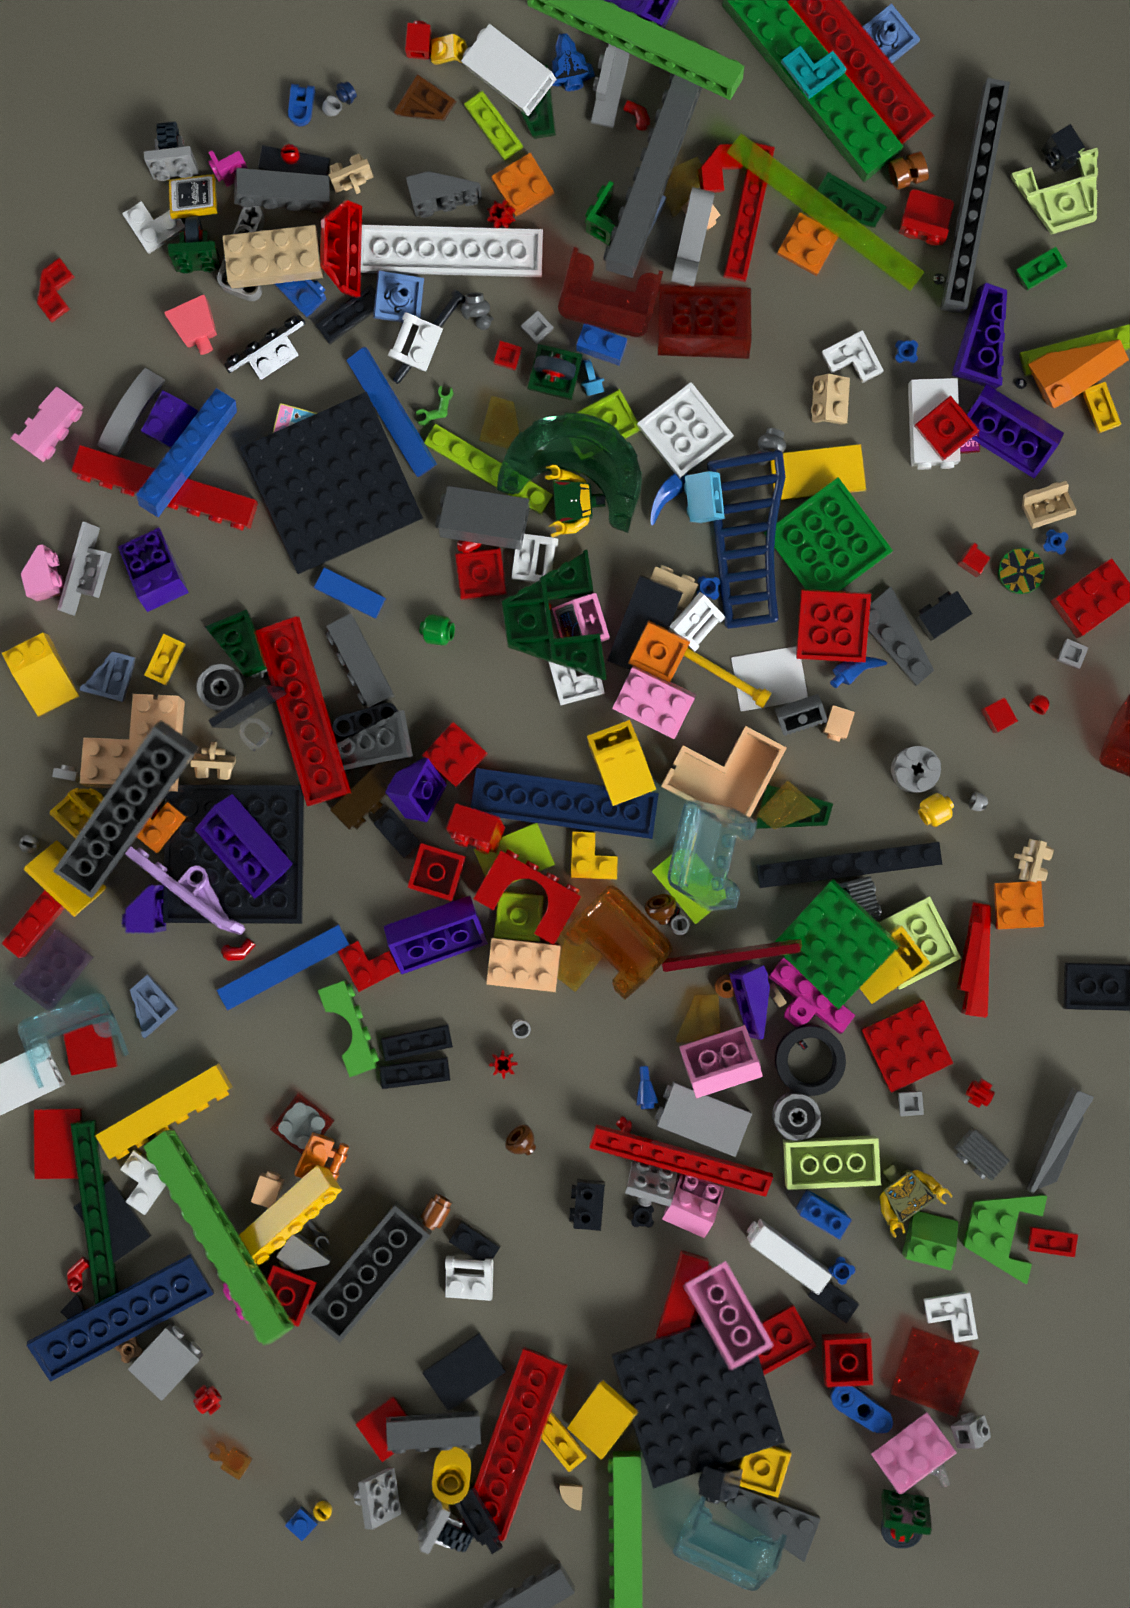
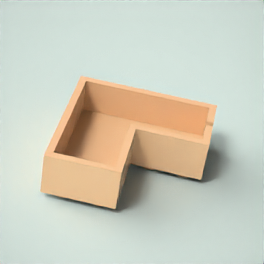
[80,694,185,792]
[661,726,786,830]

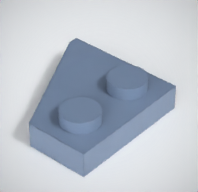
[80,651,136,702]
[130,974,179,1039]

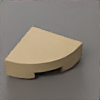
[769,982,787,1007]
[560,1483,583,1510]

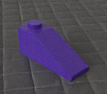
[729,963,770,1040]

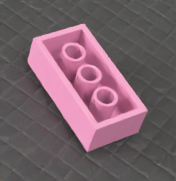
[683,1261,773,1370]

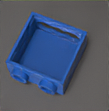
[795,1189,852,1240]

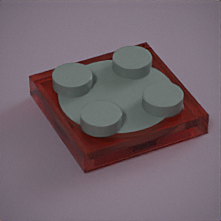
[270,1092,335,1154]

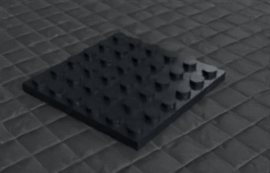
[241,391,423,575]
[163,785,305,924]
[611,1323,785,1488]

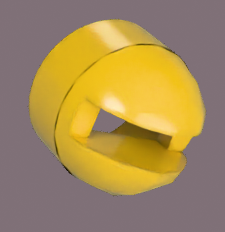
[313,1501,332,1521]

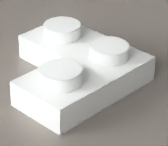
[122,201,185,254]
[821,330,884,383]
[549,662,605,706]
[120,1150,166,1215]
[923,1291,978,1343]

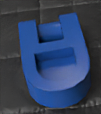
[288,84,315,127]

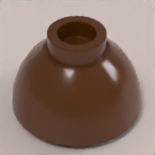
[644,894,676,925]
[505,1124,536,1156]

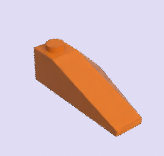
[1028,339,1129,408]

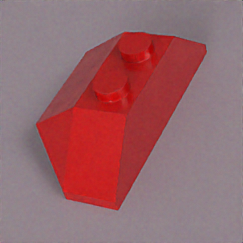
[320,200,362,297]

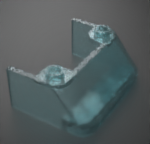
[18,993,129,1088]
[673,1496,787,1591]

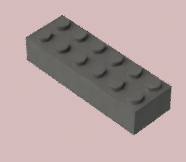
[305,1202,432,1343]

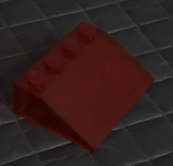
[658,284,752,359]

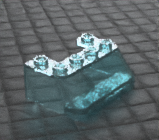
[668,800,757,911]

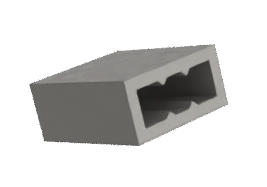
[128,1324,203,1401]

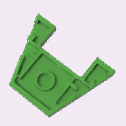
[963,1194,1047,1284]

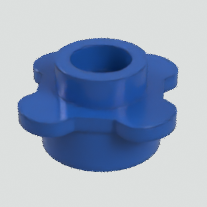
[895,340,918,363]
[1043,529,1069,555]
[697,576,720,600]
[828,1256,855,1285]

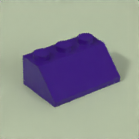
[122,885,166,933]

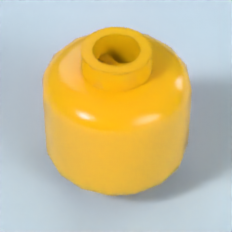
[918,793,954,827]

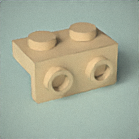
[811,374,850,425]
[1022,481,1076,529]

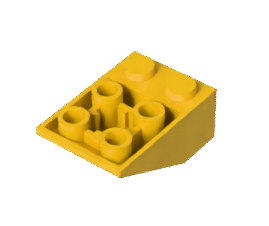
[587,720,656,806]
[859,925,930,1004]

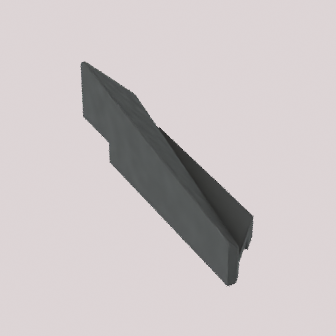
[1027,1088,1094,1193]

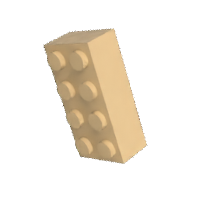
[223,225,323,289]

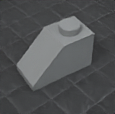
[276,1233,332,1270]

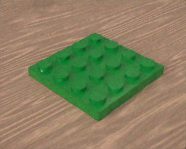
[764,477,893,591]
[775,880,901,1010]

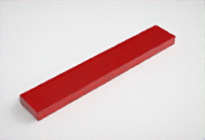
[723,142,775,282]

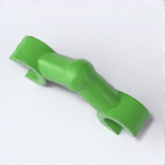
[416,386,454,426]

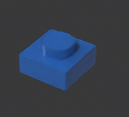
[285,1506,318,1541]

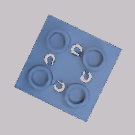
[863,4,920,63]
[373,271,424,323]

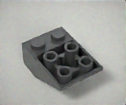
[406,171,482,218]

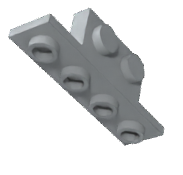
[591,44,630,128]
[57,522,111,616]

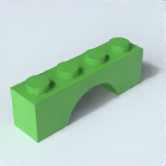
[318,980,380,1077]

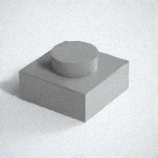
[521,311,553,344]
[1057,639,1089,669]
[52,765,80,782]
[898,1091,924,1116]

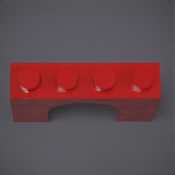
[473,849,582,945]

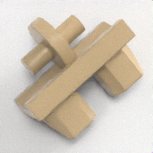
[329,154,374,194]
[191,741,236,780]
[1014,839,1054,883]

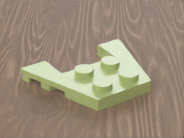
[1010,148,1098,235]

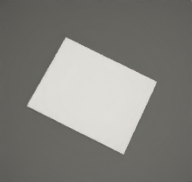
[731,646,808,711]

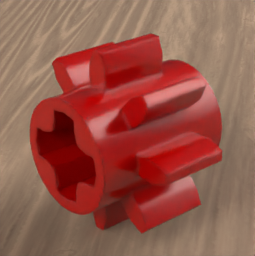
[487,200,516,228]
[489,1049,518,1079]
[966,1078,995,1108]
[193,1385,222,1415]

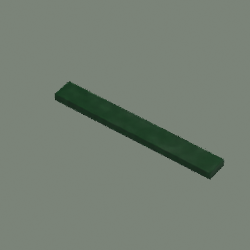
[71,1120,118,1305]

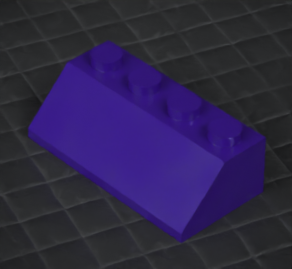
[967,384,1064,479]
[195,794,293,899]
[383,896,488,975]

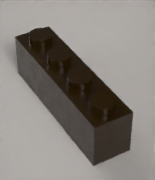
[330,757,414,830]

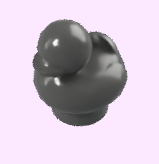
[461,292,494,330]
[753,428,786,466]

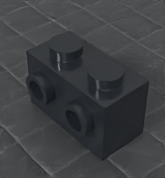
[1042,124,1085,173]
[915,591,973,641]
[569,1179,605,1231]
[698,1463,743,1504]

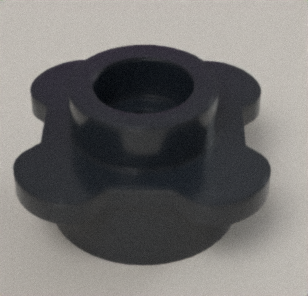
[631,1204,654,1228]

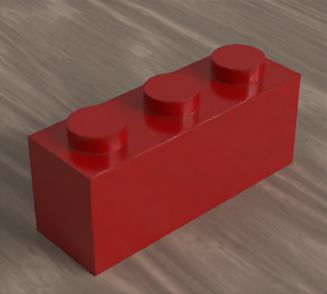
[1,890,65,958]

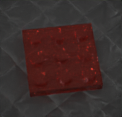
[890,1326,980,1417]

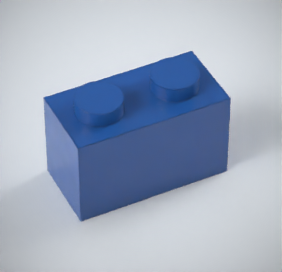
[576,323,628,366]

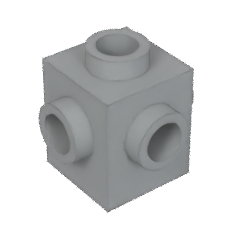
[951,1413,991,1449]

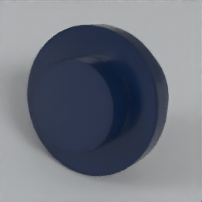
[336,81,357,105]

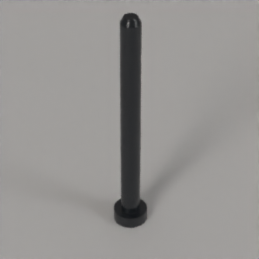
[392,289,466,384]

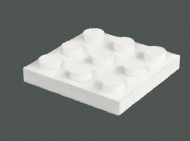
[637,382,734,479]

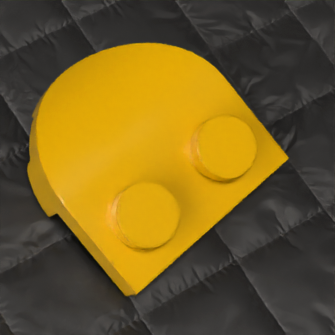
[50,788,104,839]

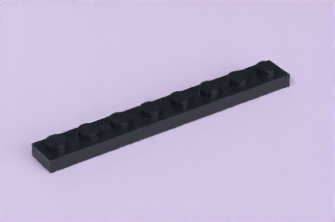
[756,842,943,888]

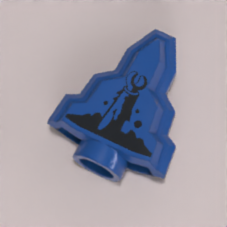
[551,33,595,91]

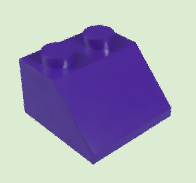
[141,390,199,449]
[386,758,447,822]

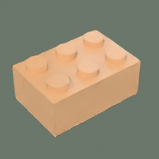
[486,937,561,992]

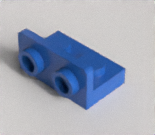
[275,280,326,318]

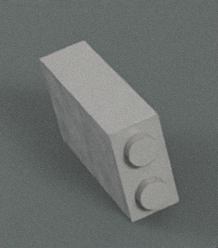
[655,1081,752,1157]

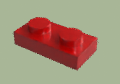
[1027,1226,1078,1258]

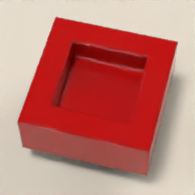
[493,341,522,371]

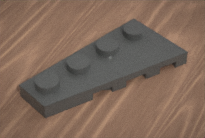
[868,587,934,686]
[337,710,413,770]
[725,1486,820,1562]

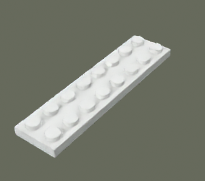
[361,225,543,277]

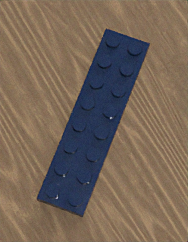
[471,768,659,839]
[26,1254,214,1382]

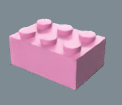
[612,666,696,739]
[679,1025,763,1098]
[871,1413,957,1495]

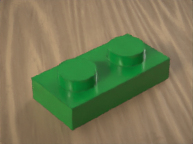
[1015,247,1067,291]

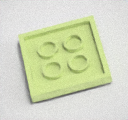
[878,896,961,990]

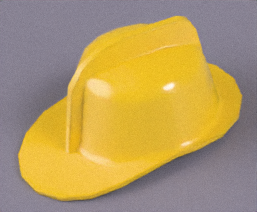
[432,1447,471,1504]

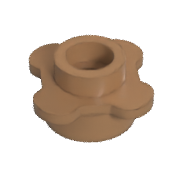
[115,1337,143,1363]

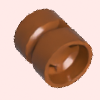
[888,151,929,190]

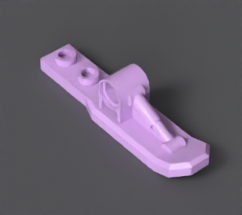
[125,847,245,935]

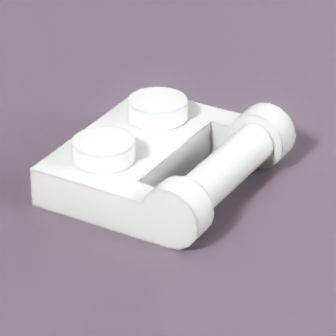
[388,312,443,372]
[512,534,559,582]
[669,592,725,652]
[445,1255,493,1301]

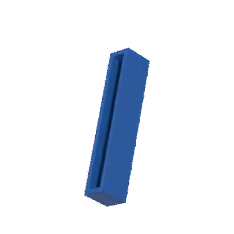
[136,388,237,517]

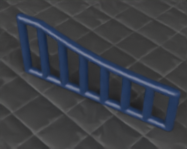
[707,450,786,629]

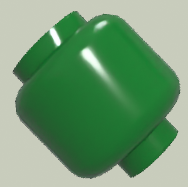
[419,614,455,646]

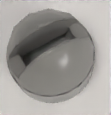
[322,96,342,117]
[969,792,988,811]
[19,835,39,853]
[671,915,689,935]
[512,1019,531,1039]

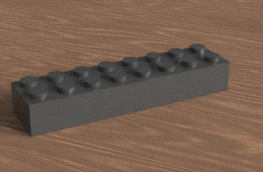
[53,720,199,898]

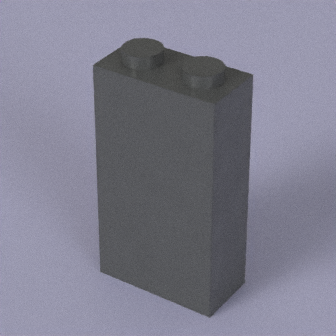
[436,486,530,550]

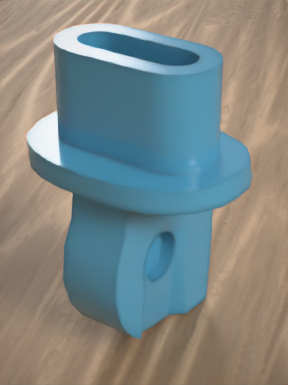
[581,359,604,396]

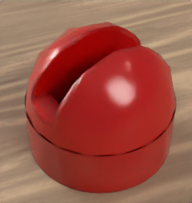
[281,144,300,164]
[1029,695,1050,715]

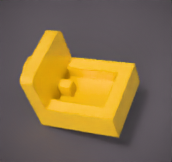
[431,34,468,65]

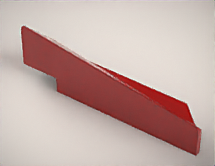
[956,902,991,1018]

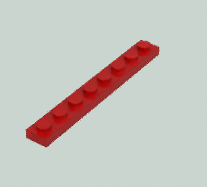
[589,1124,773,1197]

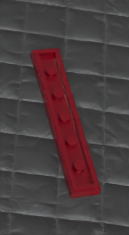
[662,939,802,972]

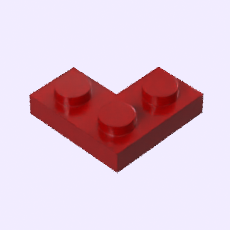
[338,941,400,992]

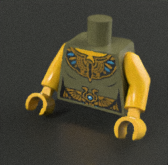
[880,1163,952,1238]

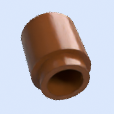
[420,1193,452,1230]

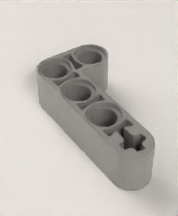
[671,187,715,287]
[217,206,265,301]

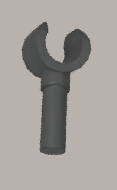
[306,1220,329,1249]

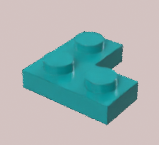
[781,46,847,99]

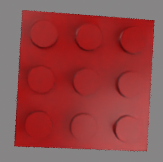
[796,589,871,662]
[861,1000,954,1093]

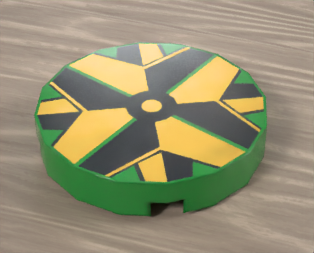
[997,548,1045,595]

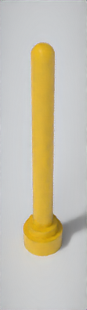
[684,648,772,708]

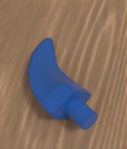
[651,473,688,525]
[830,657,887,688]

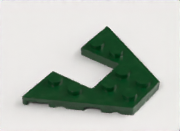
[502,549,606,680]

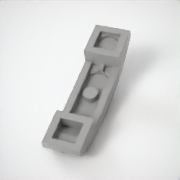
[98,368,165,457]

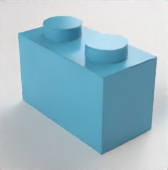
[684,471,725,523]

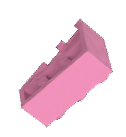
[11,386,83,462]

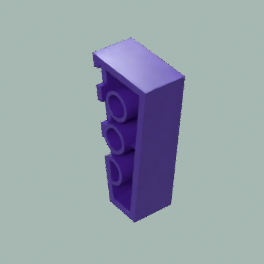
[952,283,1007,389]

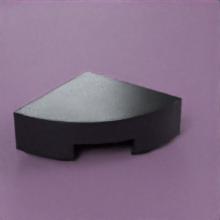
[60,1293,84,1319]

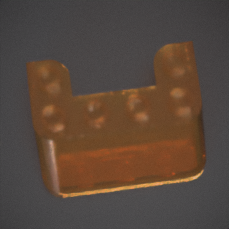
[560,885,673,1000]

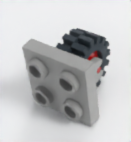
[144,121,199,181]
[416,1498,474,1555]

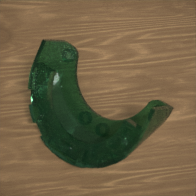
[497,412,642,533]

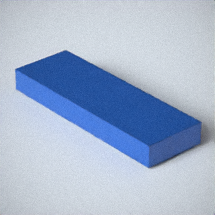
[314,568,386,619]

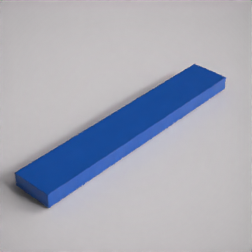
[346,347,437,477]
[217,925,350,1011]

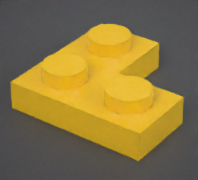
[571,832,618,879]

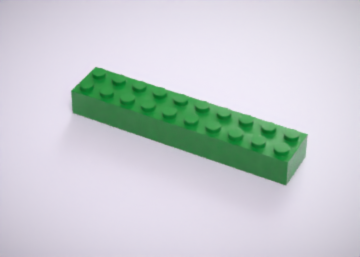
[722,0,903,182]

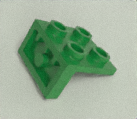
[584,181,615,246]

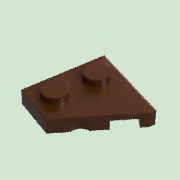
[393,74,457,121]

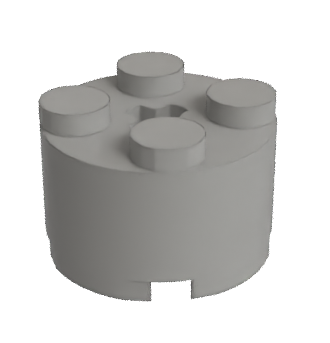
[197,664,247,712]
[891,746,941,793]
[772,1091,821,1140]

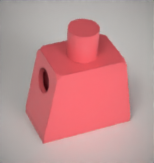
[164,294,217,355]

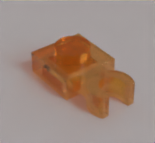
[208,1441,253,1480]

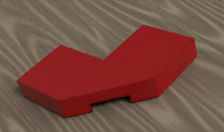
[698,144,743,192]
[37,257,75,322]

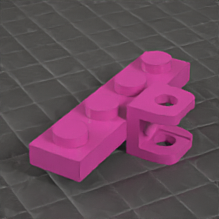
[768,958,855,1034]

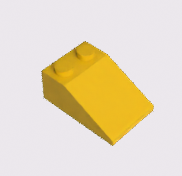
[2,633,79,717]

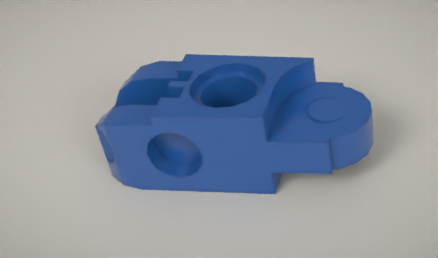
[830,1386,893,1433]

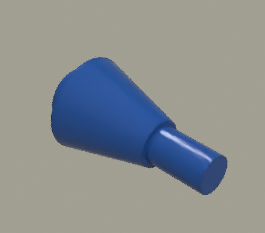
[636,1066,659,1110]

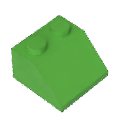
[902,1211,958,1270]

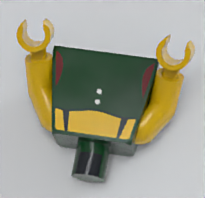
[545,465,606,537]

